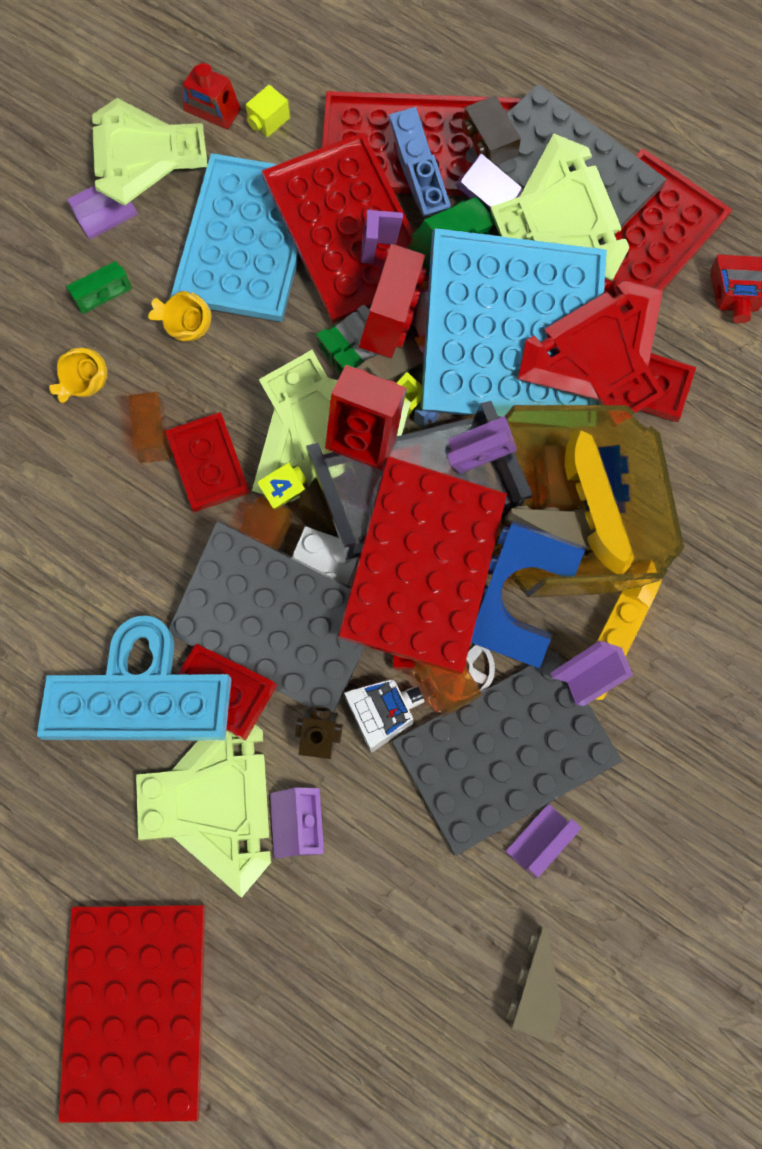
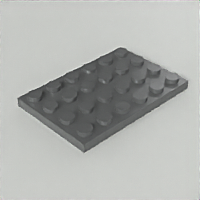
[465,84,666,245]
[169,521,366,713]
[392,652,623,856]

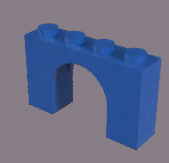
[471,521,585,668]

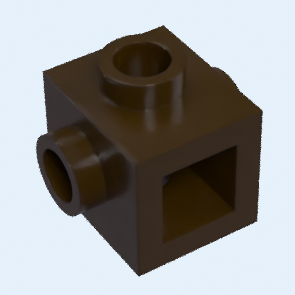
[295,706,343,759]

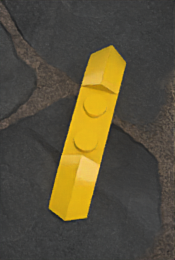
[565,430,635,576]
[596,562,662,700]

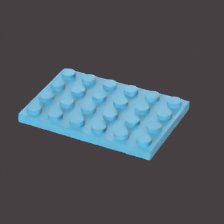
[170,153,299,322]

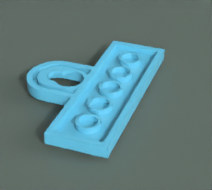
[37,616,231,741]

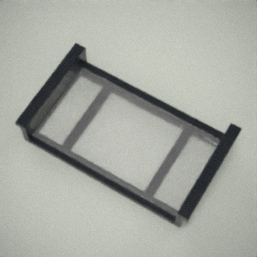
[306,401,533,560]

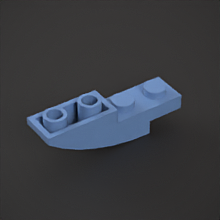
[389,107,451,217]

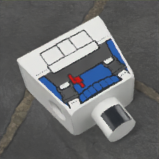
[344,679,425,753]

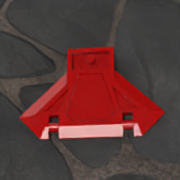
[517,281,665,427]

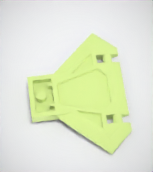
[92,98,208,206]
[490,134,629,281]
[252,350,411,502]
[136,725,271,898]

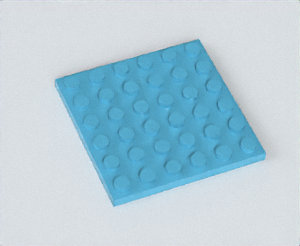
[420,228,607,427]

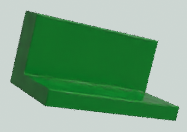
[66,261,132,315]

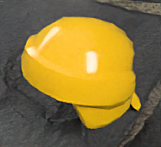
[148,291,212,342]
[50,348,108,404]

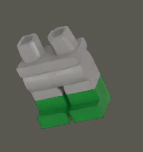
[316,305,404,375]

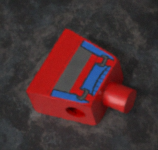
[182,63,241,130]
[710,254,762,323]

